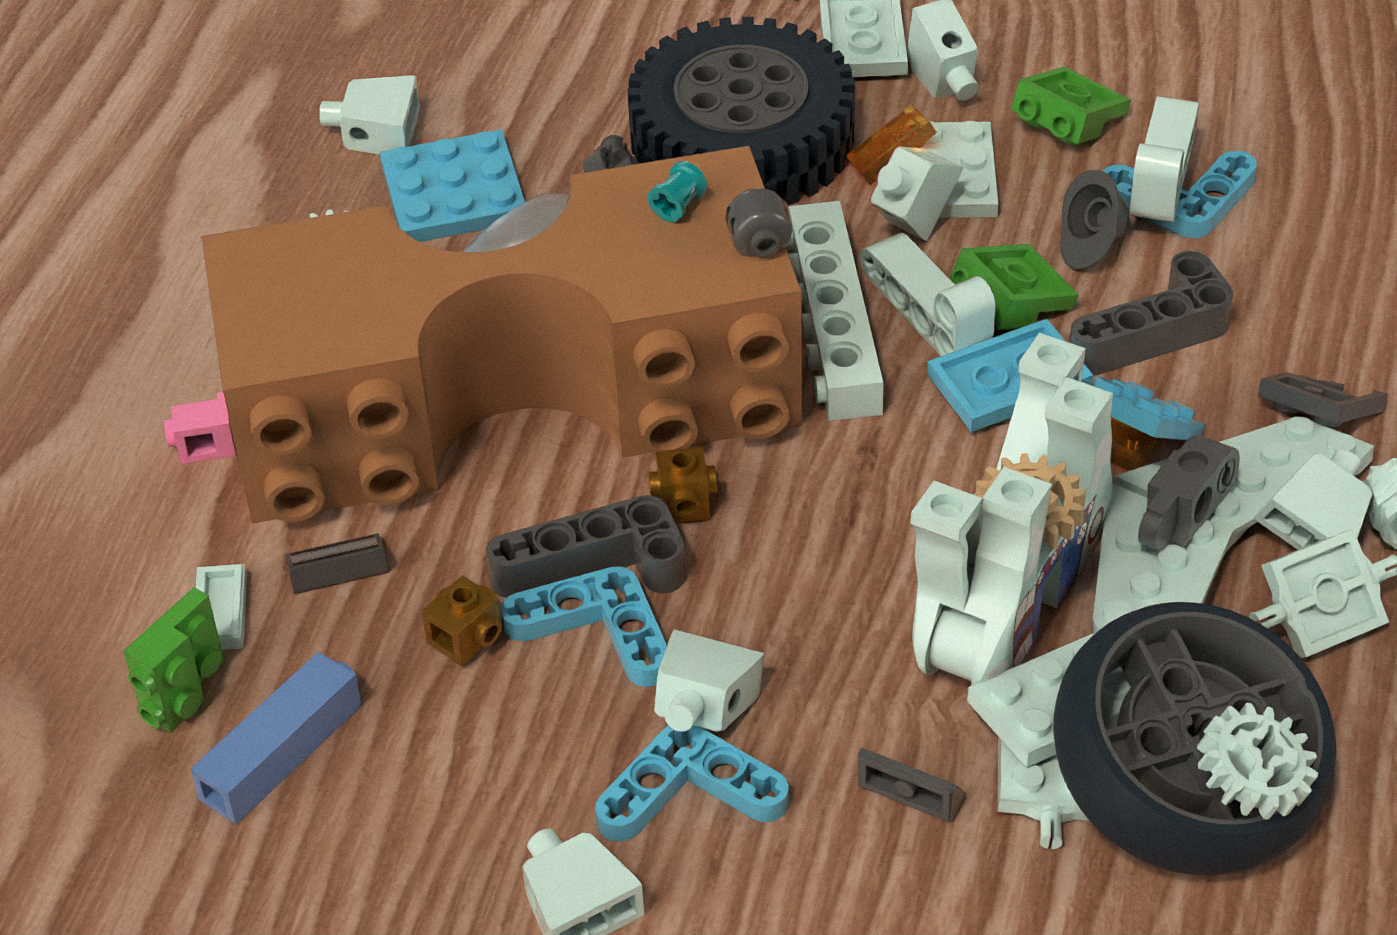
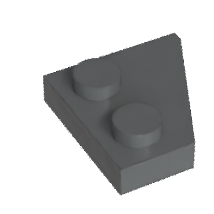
[1258,372,1388,427]

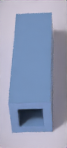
[191,651,362,825]

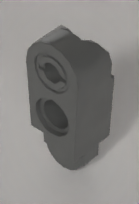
[1138,436,1240,551]

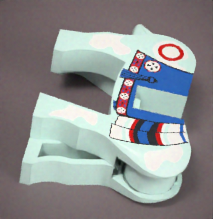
[910,333,1113,686]

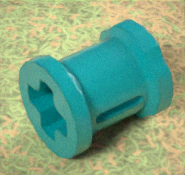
[647,161,708,222]

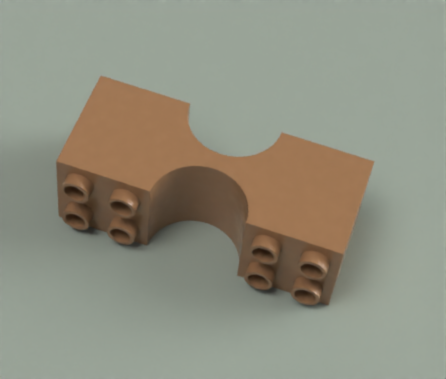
[201,146,802,524]

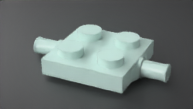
[1249,529,1397,658]
[997,736,1090,849]

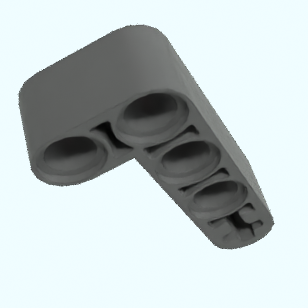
[1070,251,1233,376]
[486,495,686,598]

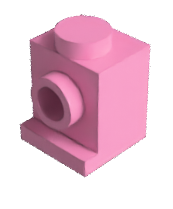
[164,392,236,464]

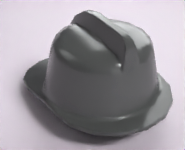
[1060,170,1130,270]

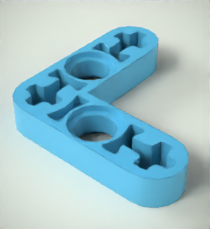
[1103,151,1257,238]
[501,566,667,687]
[595,725,789,842]

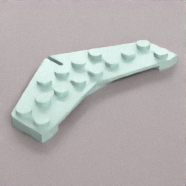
[1093,417,1374,634]

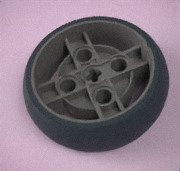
[1053,602,1336,876]

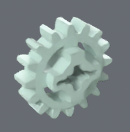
[1197,703,1318,819]

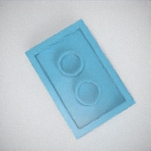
[927,319,1093,432]
[1081,376,1206,440]

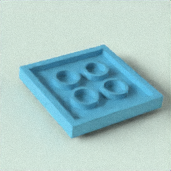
[379,129,525,242]

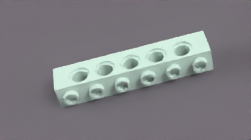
[785,201,883,421]

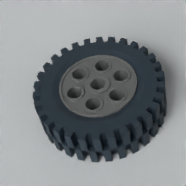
[628,17,855,206]

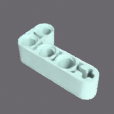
[1130,96,1200,222]
[860,233,995,356]

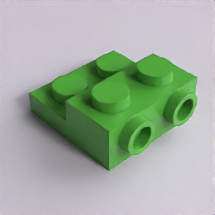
[1011,66,1131,145]
[950,244,1079,330]
[123,587,224,733]

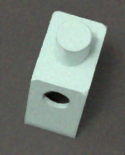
[907,0,979,101]
[320,76,420,154]
[871,146,964,241]
[1253,449,1372,550]
[654,629,764,732]
[522,828,644,935]

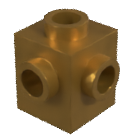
[648,447,718,524]
[421,575,503,666]

